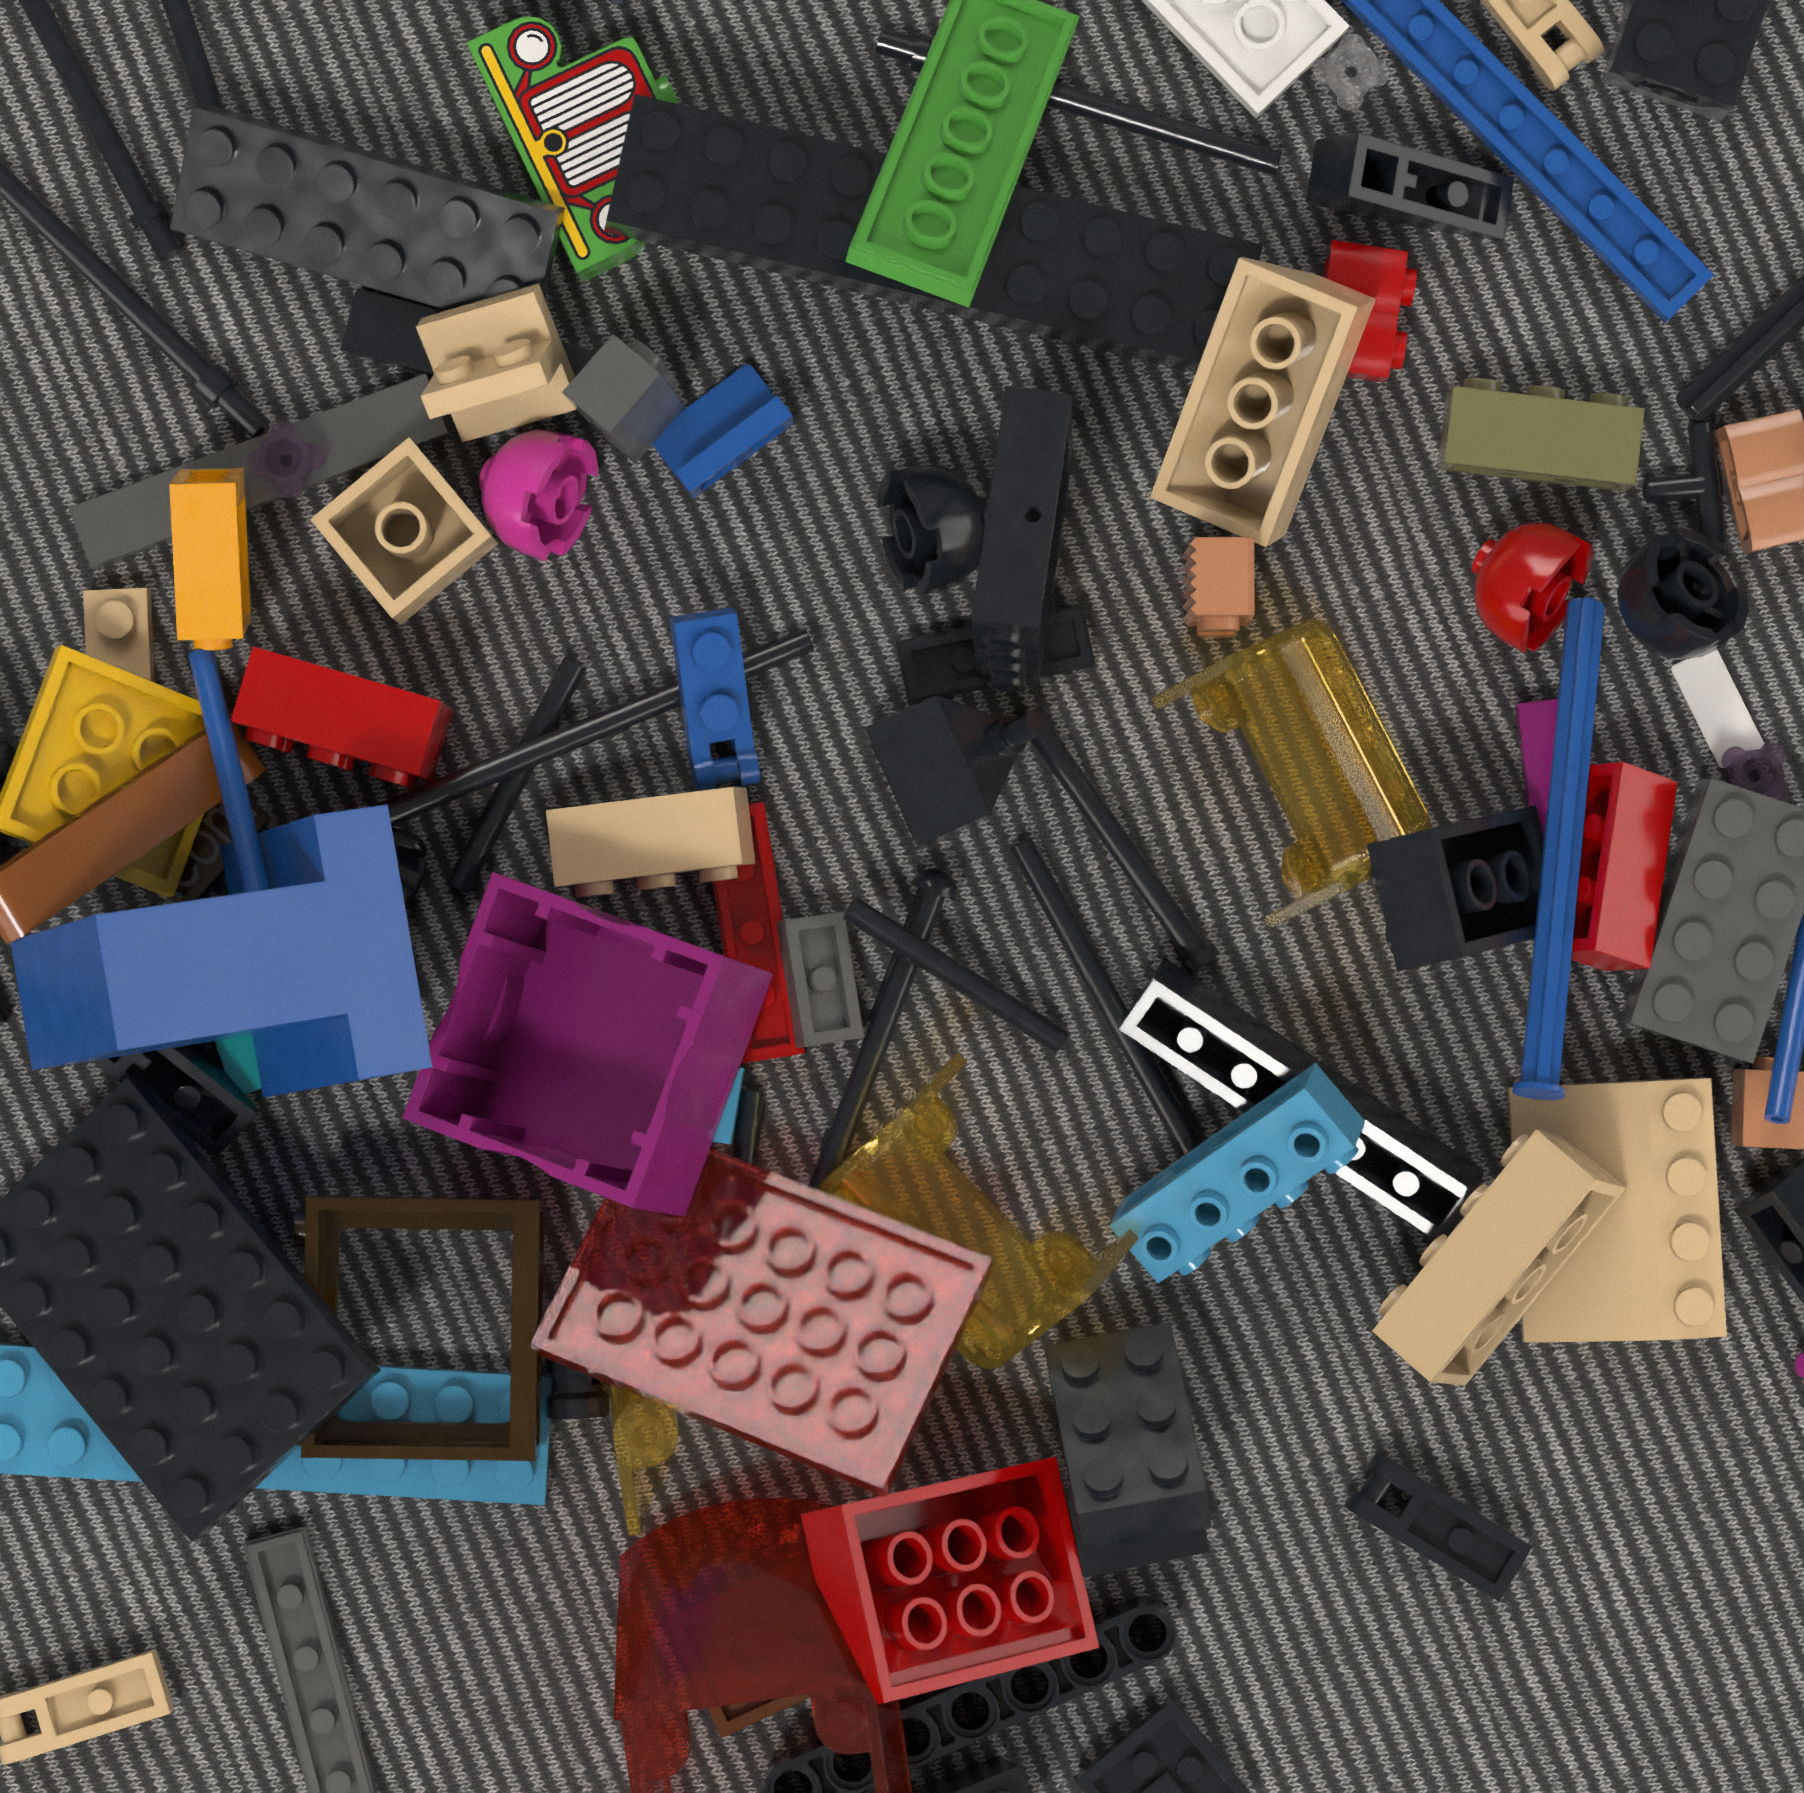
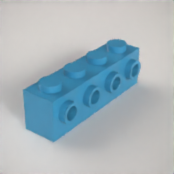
[1109,1063,1365,1284]

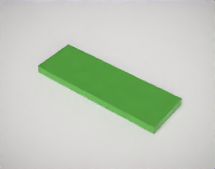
[845,0,1080,308]

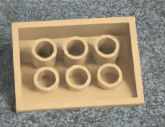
[1507,1077,1727,1343]

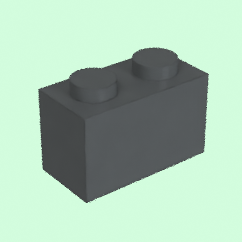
[562,334,685,464]

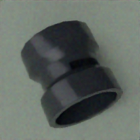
[544,1349,610,1419]

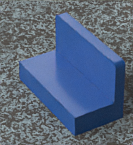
[652,364,794,499]

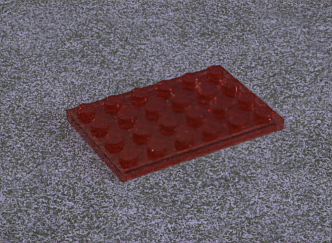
[530,1148,994,1497]

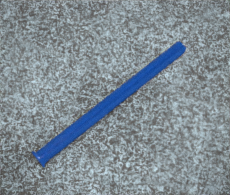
[1512,597,1605,1100]

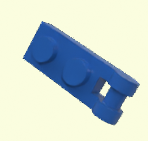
[669,607,760,791]

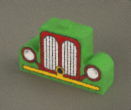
[467,16,679,283]

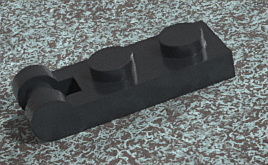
[1344,1451,1532,1602]

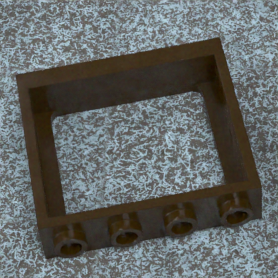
[294,1195,545,1461]

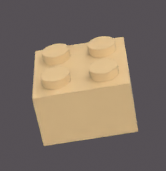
[310,437,498,625]

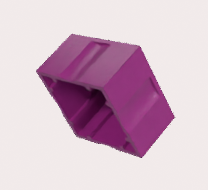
[402,872,773,1217]

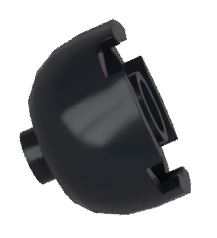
[877,465,988,596]
[1617,527,1749,660]

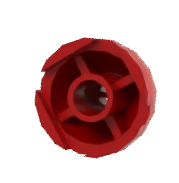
[1472,522,1593,653]

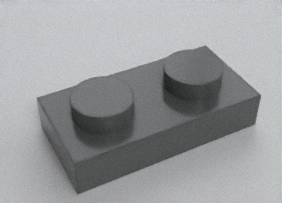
[776,911,864,1048]

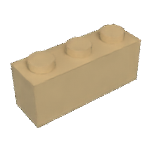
[546,787,756,898]

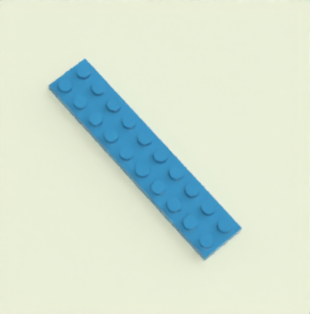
[0,1343,554,1505]

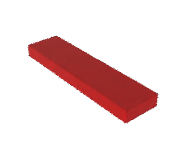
[712,802,805,1064]

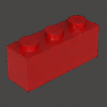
[1571,762,1678,971]

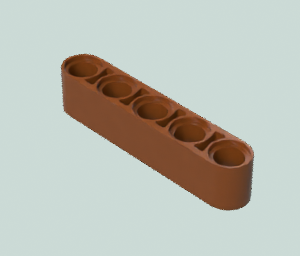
[0,715,266,944]

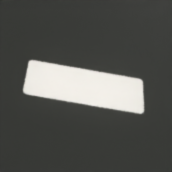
[1671,650,1764,768]

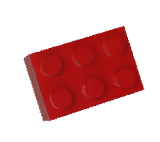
[231,646,454,789]

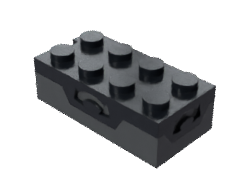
[1600,0,1769,121]

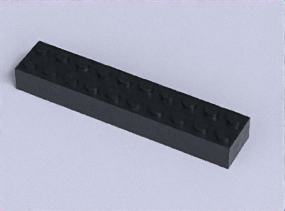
[604,94,1263,373]

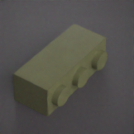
[1437,378,1645,492]

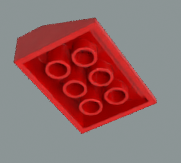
[800,1456,1099,1704]

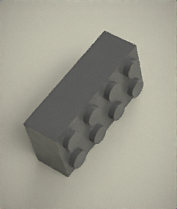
[1619,778,1804,1064]

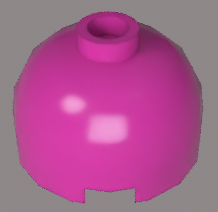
[479,429,599,561]

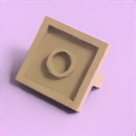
[416,283,576,442]

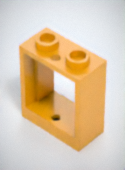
[169,468,251,650]

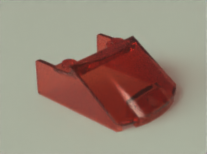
[613,1497,912,1793]

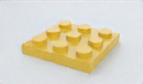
[0,645,232,897]

